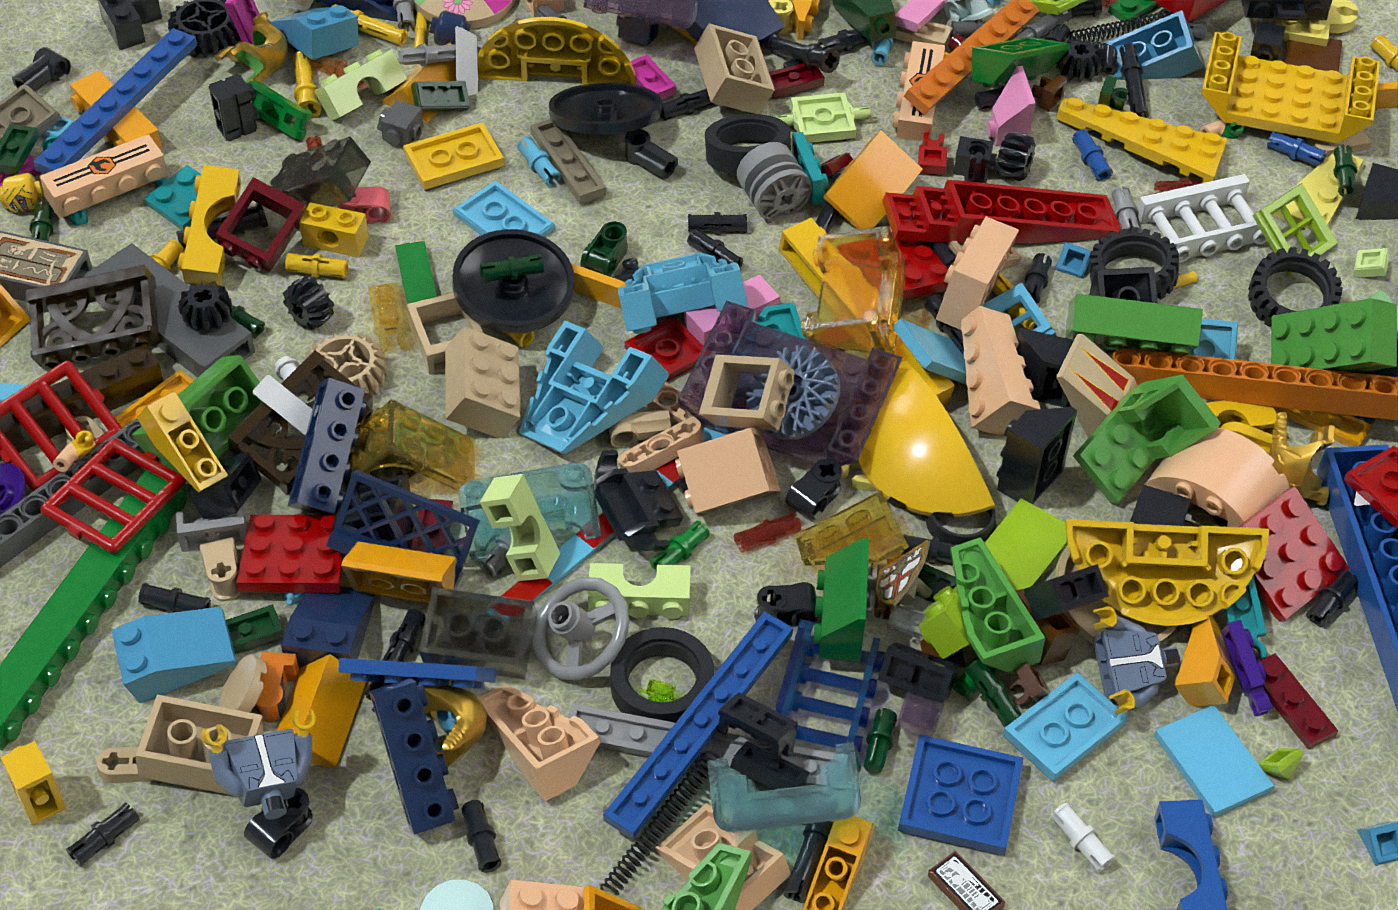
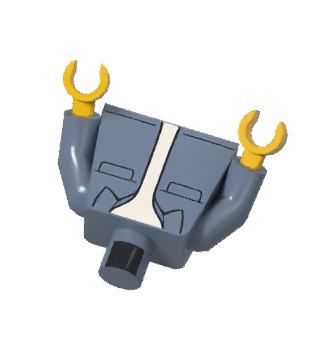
[1093,606,1180,715]
[201,709,316,820]

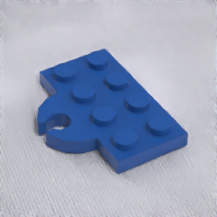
[338,658,497,689]

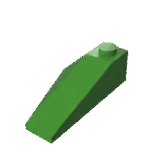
[950,537,1045,673]
[661,842,753,910]

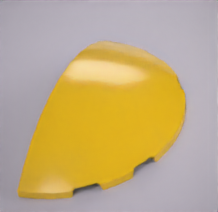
[477,17,636,85]
[853,361,995,517]
[1065,519,1269,626]

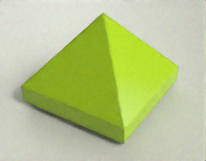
[1258,748,1304,780]

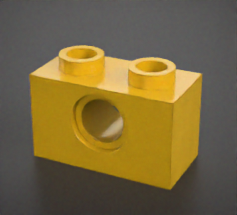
[299,202,369,258]
[0,741,66,826]

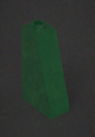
[832,0,896,42]

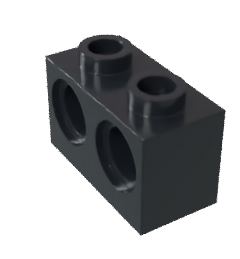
[1024,564,1109,621]
[877,642,960,703]

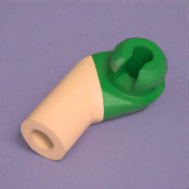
[1200,119,1244,139]

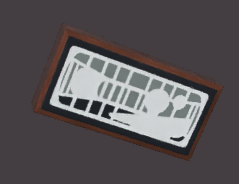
[927,851,1006,910]

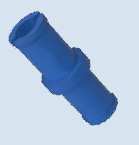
[1072,129,1113,181]
[1267,131,1327,167]

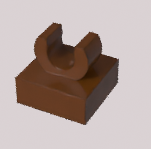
[1032,74,1067,112]
[1007,662,1050,706]

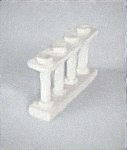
[1137,174,1276,263]

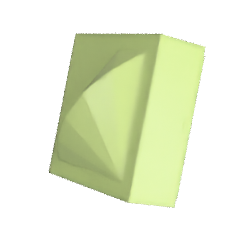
[1354,248,1390,277]

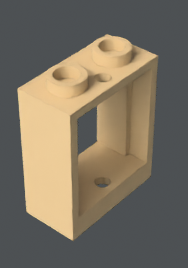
[406,293,483,375]
[699,355,795,431]

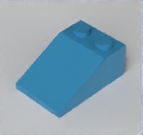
[270,5,358,60]
[1105,10,1203,80]
[112,607,237,703]

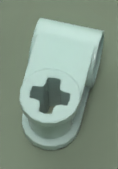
[944,0,993,22]

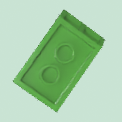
[1073,374,1221,503]

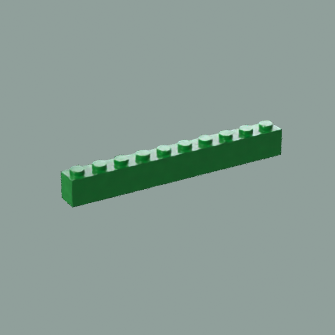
[0,470,188,751]

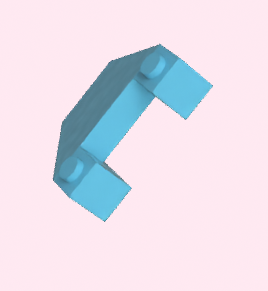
[618,252,748,334]
[519,321,670,455]

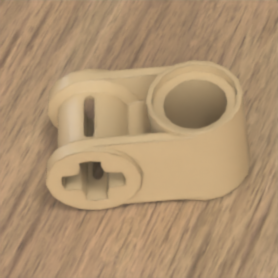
[200,537,241,602]

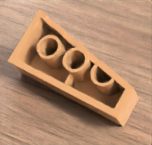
[961,306,1040,435]

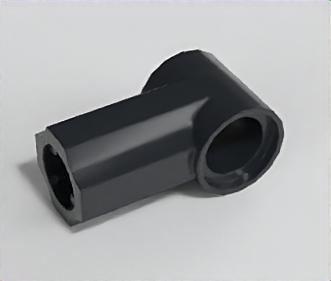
[12,47,71,91]
[625,129,678,179]

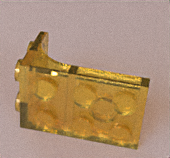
[350,399,475,494]

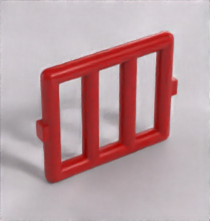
[0,361,123,492]
[40,439,186,554]

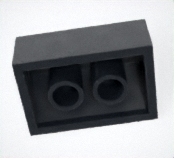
[996,407,1077,504]

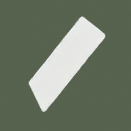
[455,26,478,96]
[253,375,312,435]

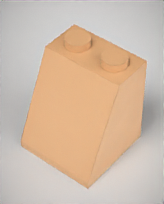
[675,427,781,513]

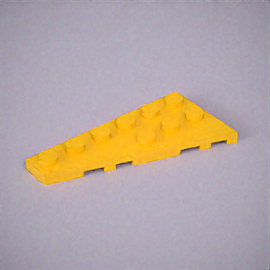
[1056,97,1227,183]

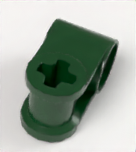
[580,221,628,277]

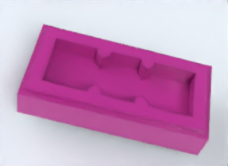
[224,0,260,44]

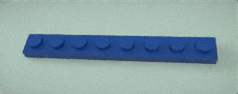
[33,28,197,174]
[603,611,793,839]

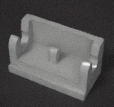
[176,505,247,552]

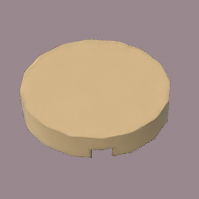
[219,654,267,712]

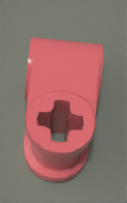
[334,186,391,224]

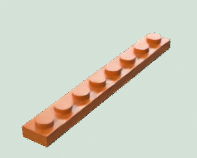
[903,0,1040,115]

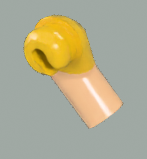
[53,431,96,472]

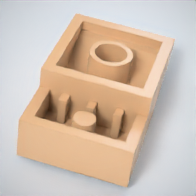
[656,803,791,910]

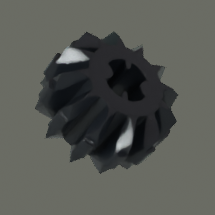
[1056,38,1103,82]
[996,132,1036,181]
[283,276,334,330]
[178,280,233,333]

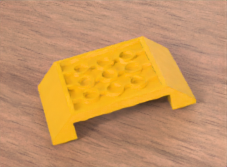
[1201,32,1380,143]

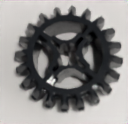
[168,0,240,58]

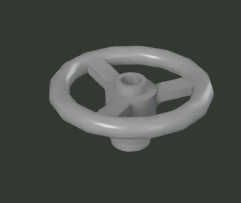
[533,577,630,681]

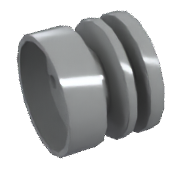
[737,142,812,220]

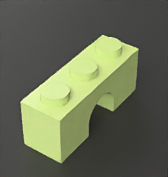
[314,49,408,120]
[480,474,560,581]
[588,563,690,619]

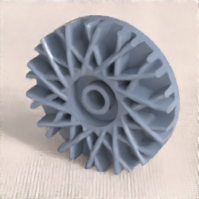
[746,345,840,440]

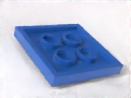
[898,734,1024,856]

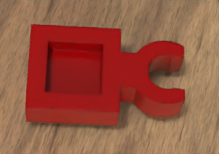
[918,132,948,175]

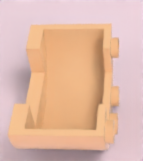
[1138,427,1290,527]

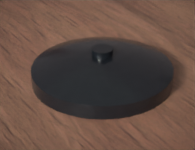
[549,82,662,134]
[452,229,575,333]

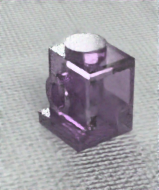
[895,692,945,737]

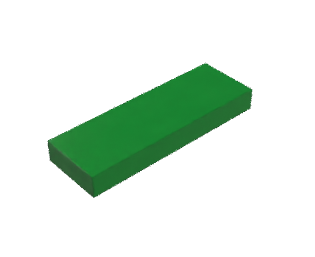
[395,241,437,304]

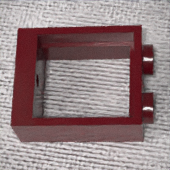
[216,177,306,272]

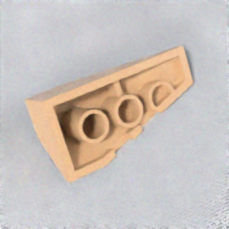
[477,684,600,801]

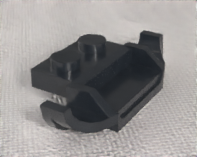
[593,450,684,552]

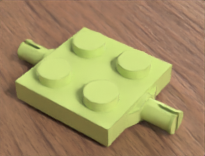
[775,92,871,143]

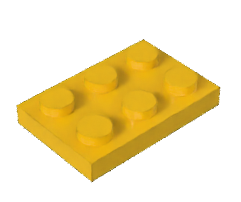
[403,122,504,190]

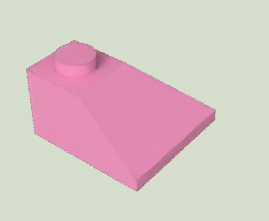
[986,66,1036,146]

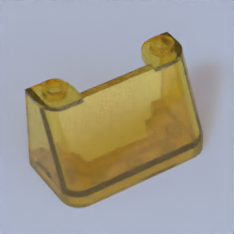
[801,226,905,356]

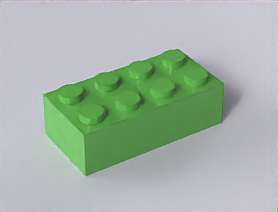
[1065,294,1203,354]
[1271,298,1397,373]
[132,355,263,485]

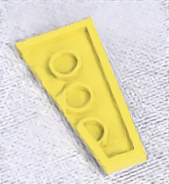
[1272,153,1364,230]

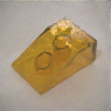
[795,490,909,566]

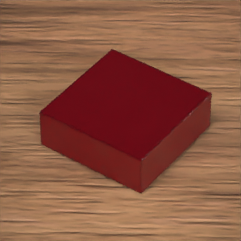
[821,152,853,176]

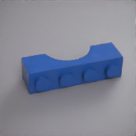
[1154,800,1228,910]

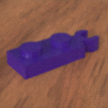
[1221,620,1272,717]

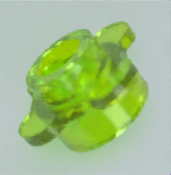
[640,679,679,702]

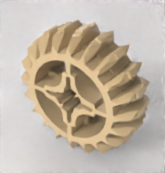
[303,331,387,395]

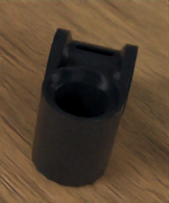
[785,459,842,521]
[754,582,821,626]
[244,787,313,859]

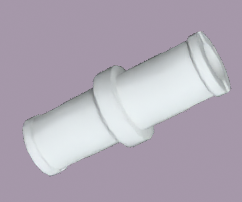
[1050,802,1116,873]

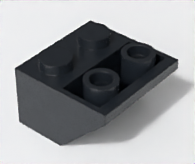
[1016,328,1074,408]

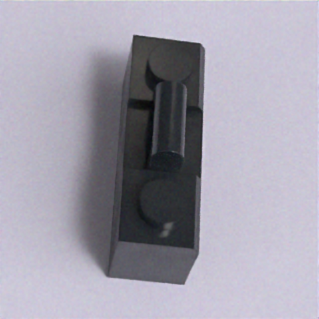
[1241,0,1332,21]

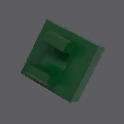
[1098,75,1128,110]

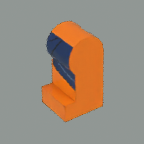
[255,652,299,722]

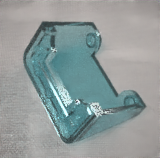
[458,463,601,560]
[707,742,862,834]

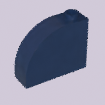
[678,0,785,47]

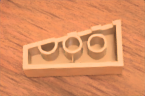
[936,216,1019,330]

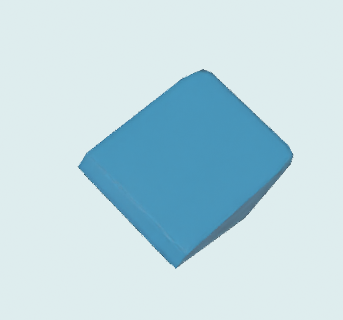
[1055,242,1091,279]
[1357,821,1398,865]

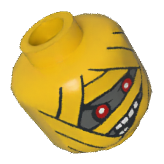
[0,173,45,214]

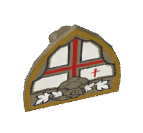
[876,540,932,607]

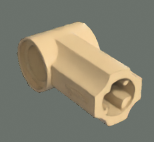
[608,409,671,448]

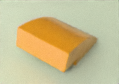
[823,130,923,235]

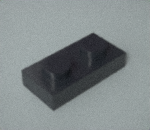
[730,741,810,799]

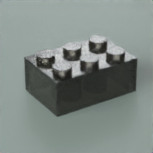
[270,136,371,220]
[418,587,538,680]

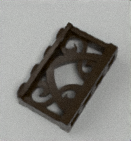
[25,264,160,369]
[228,350,374,495]

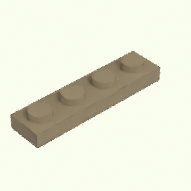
[530,119,606,204]

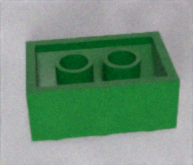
[971,37,1070,88]
[813,538,869,662]

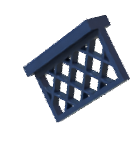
[326,469,480,591]

